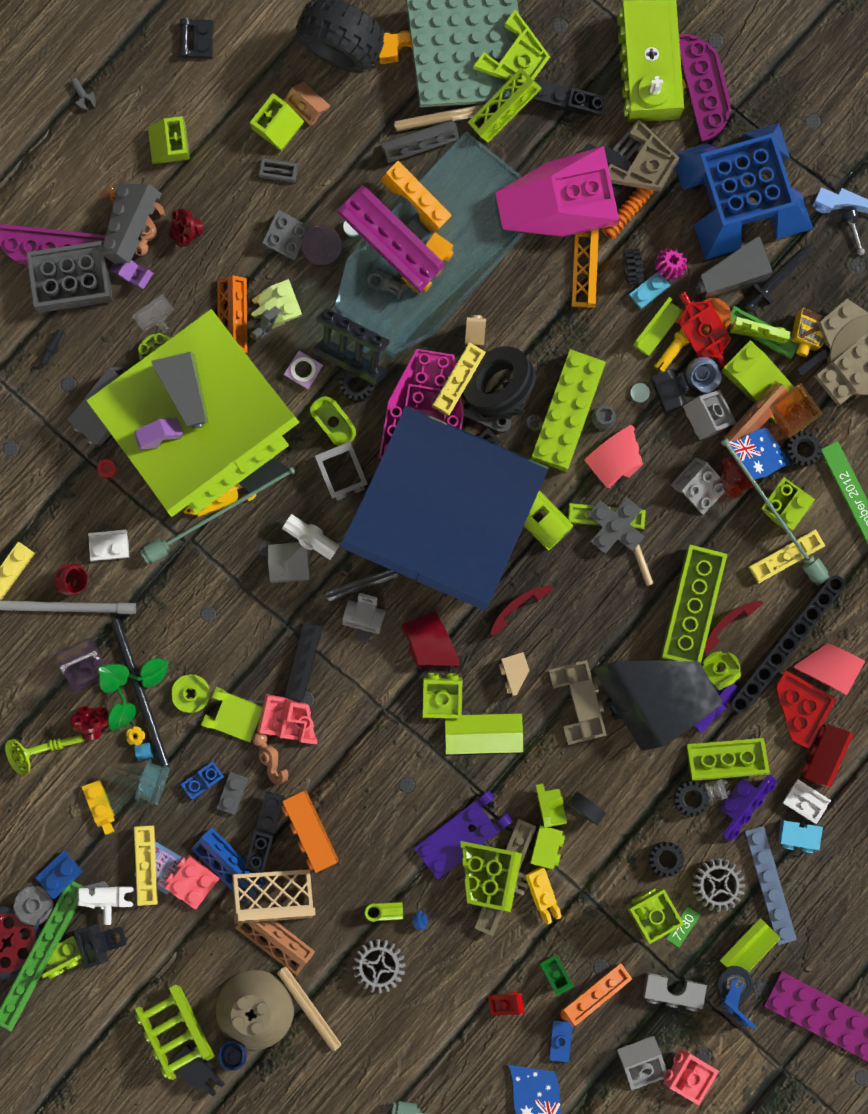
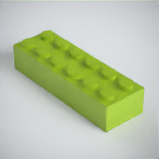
[531,349,606,472]
[660,545,727,663]

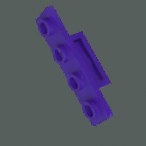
[719,774,777,842]

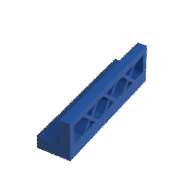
[191,828,267,904]

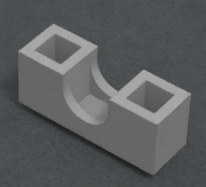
[643,973,707,1011]

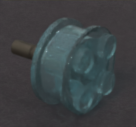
[115,759,171,806]

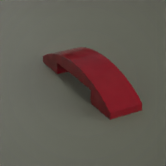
[490,586,553,637]
[703,600,763,655]

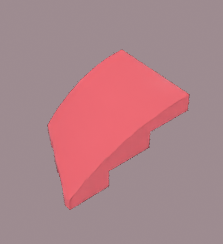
[584,425,643,488]
[793,643,865,695]
[257,694,317,744]

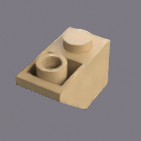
[465,315,486,349]
[499,652,529,697]

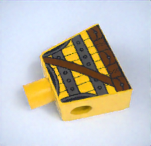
[791,308,825,357]

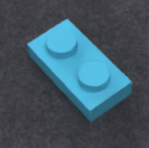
[629,271,671,310]

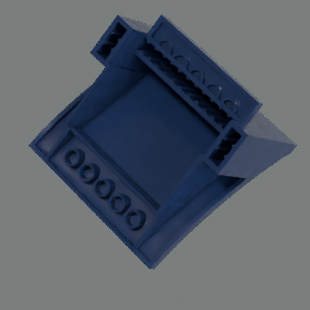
[340,406,549,611]

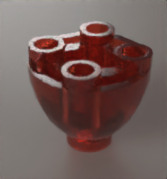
[720,456,759,499]

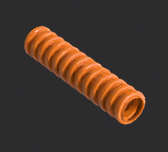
[602,188,656,239]

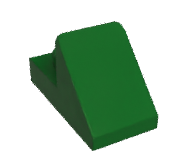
[540,954,574,996]

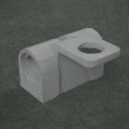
[342,593,386,634]

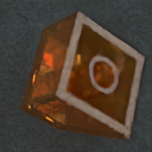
[770,383,823,439]

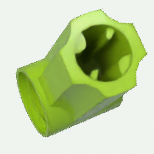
[364,902,403,922]

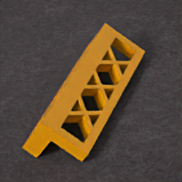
[572,229,599,308]

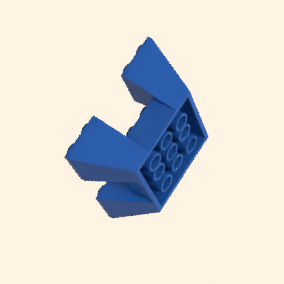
[675,123,813,261]

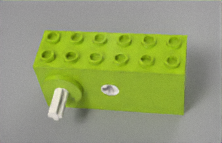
[617,0,684,123]

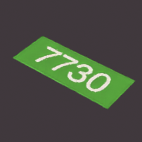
[667,907,700,948]

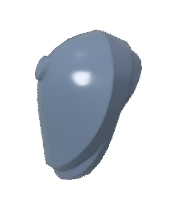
[686,357,722,393]

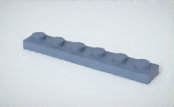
[744,826,797,945]

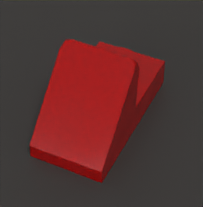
[488,991,525,1016]

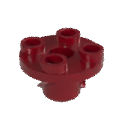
[169,209,203,247]
[70,706,108,741]

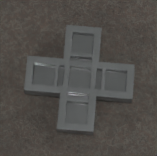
[588,498,645,554]

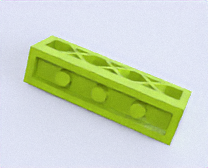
[468,68,542,143]

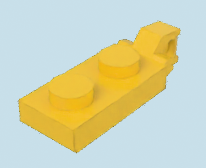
[82,780,115,835]

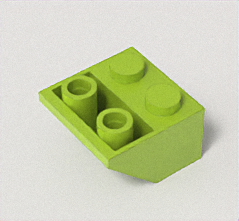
[250,93,304,151]
[148,116,190,164]
[761,477,815,532]

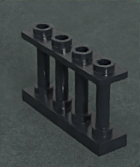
[313,309,390,385]

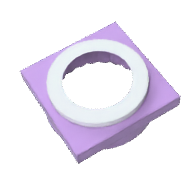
[284,351,323,389]

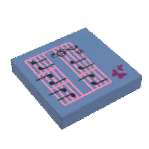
[134,841,182,895]

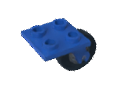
[717,966,756,1029]

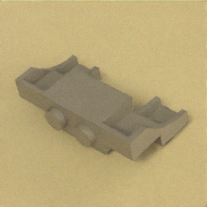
[549,660,607,745]

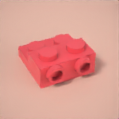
[164,854,220,910]
[663,1049,719,1105]

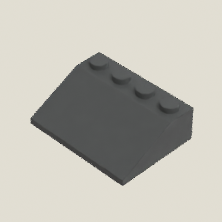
[27,241,113,313]

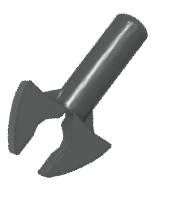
[71,78,96,112]

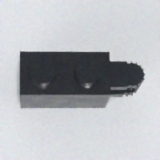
[169,1043,225,1097]

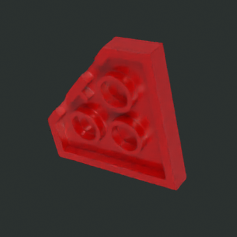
[775,670,837,749]

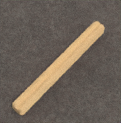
[394,104,484,132]
[277,966,341,1051]

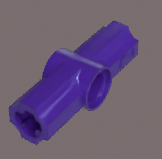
[693,683,739,733]

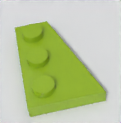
[730,317,790,343]

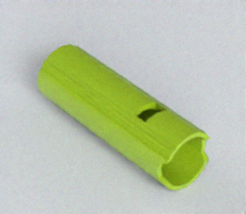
[524,490,573,550]

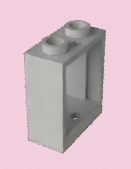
[315,442,367,501]

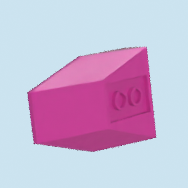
[495,146,619,237]
[379,349,464,461]

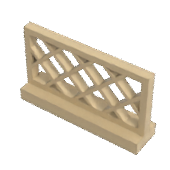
[232,870,315,924]

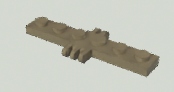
[475,819,537,936]

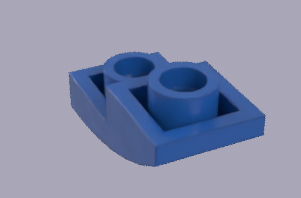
[180,761,224,801]

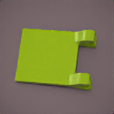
[201,687,263,742]

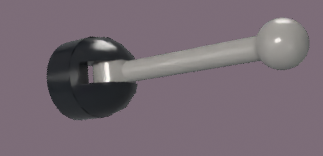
[842,209,865,255]

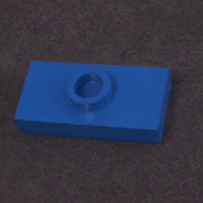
[549,1020,572,1062]

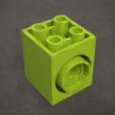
[626,887,684,944]

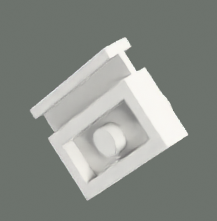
[88,530,130,561]
[782,779,831,824]

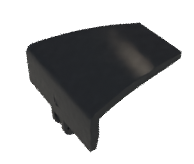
[594,661,723,751]

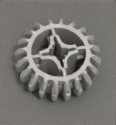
[692,858,745,912]
[353,939,406,993]

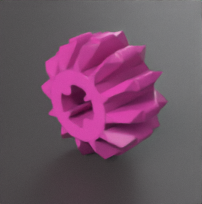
[655,248,687,281]

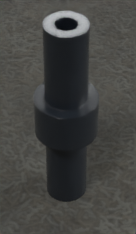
[39,329,64,366]

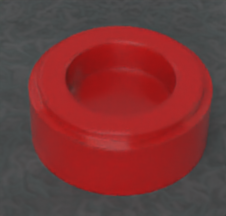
[97,459,117,478]

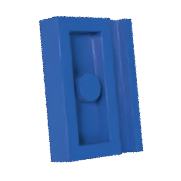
[35,851,83,899]

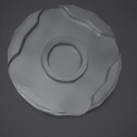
[13,886,53,926]

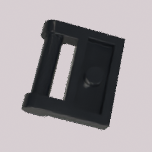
[179,18,214,58]

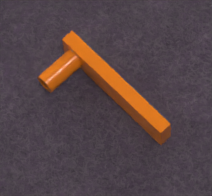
[560,963,632,1027]

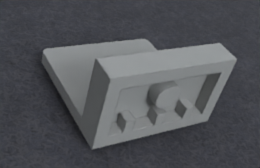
[671,458,728,514]

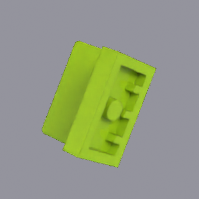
[41,935,81,979]

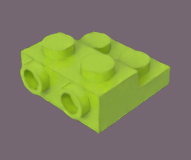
[423,673,462,719]

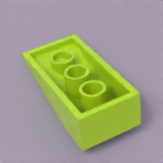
[721,340,802,423]

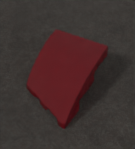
[401,611,460,668]

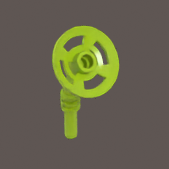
[5,734,84,776]

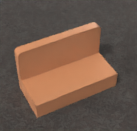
[284,82,330,126]

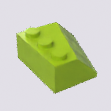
[460,841,522,912]

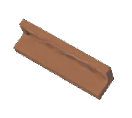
[723,381,791,442]
[236,906,315,976]

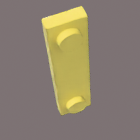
[432,342,486,417]
[749,529,825,584]
[134,826,158,906]

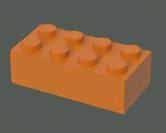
[281,791,339,873]

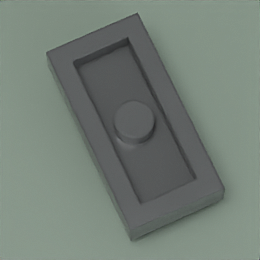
[217,772,249,815]

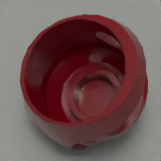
[54,563,88,596]

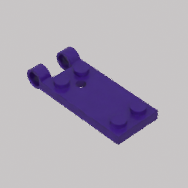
[414,790,513,879]

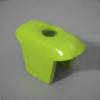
[310,396,356,446]

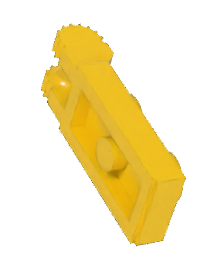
[525,867,562,925]

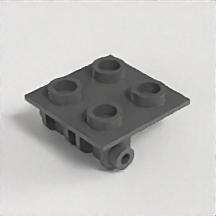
[262,209,310,261]

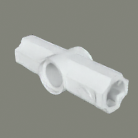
[282,514,340,560]

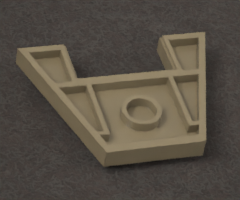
[608,119,679,191]

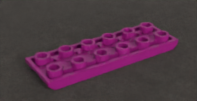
[337,185,444,293]

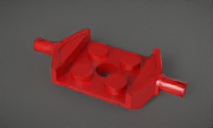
[675,291,731,368]

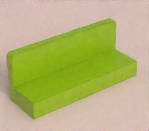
[633,297,682,357]
[720,918,780,980]

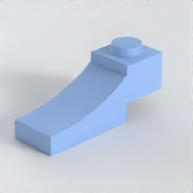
[812,187,868,214]

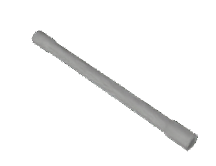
[0,600,136,614]

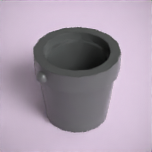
[591,405,616,431]

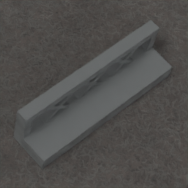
[381,120,459,163]

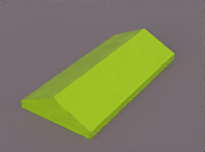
[445,714,523,754]
[687,738,770,781]

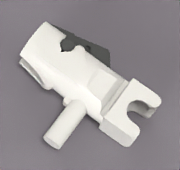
[77,881,133,925]

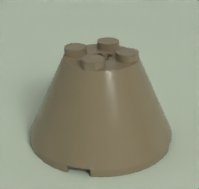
[216,970,294,1050]

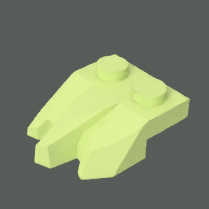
[251,279,303,329]

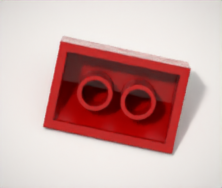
[801,724,854,787]

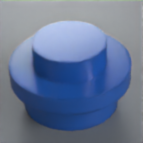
[412,910,428,930]

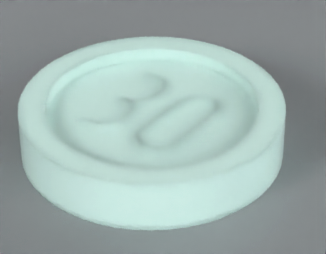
[630,383,650,402]

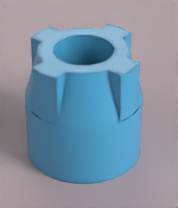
[134,742,153,761]

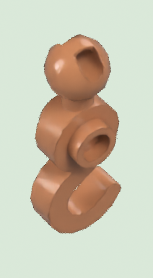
[135,202,165,256]
[252,732,288,785]

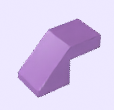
[109,260,153,289]
[134,418,183,449]

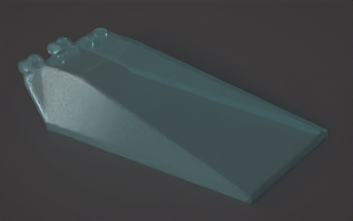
[334,131,526,357]

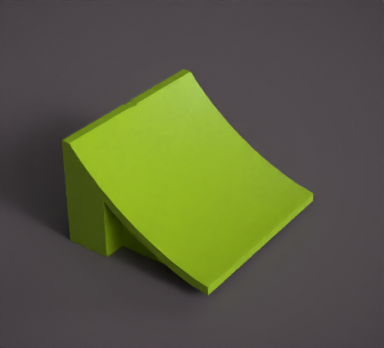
[86,309,299,517]

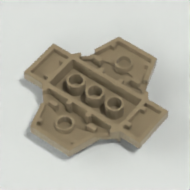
[814,299,868,406]

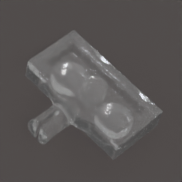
[132,294,175,333]

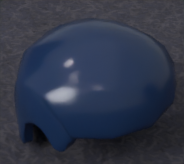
[218,1040,247,1071]

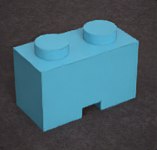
[778,820,823,853]

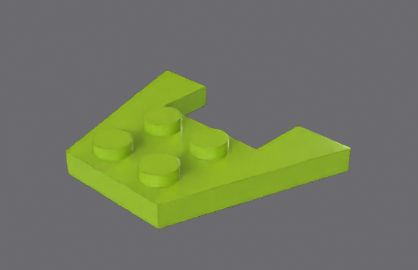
[472,9,550,85]

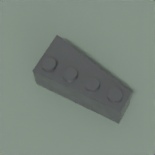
[101,183,162,264]

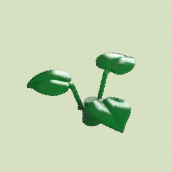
[98,658,168,731]

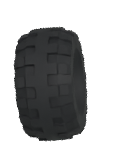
[296,0,384,73]

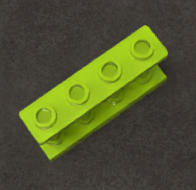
[135,985,215,1080]

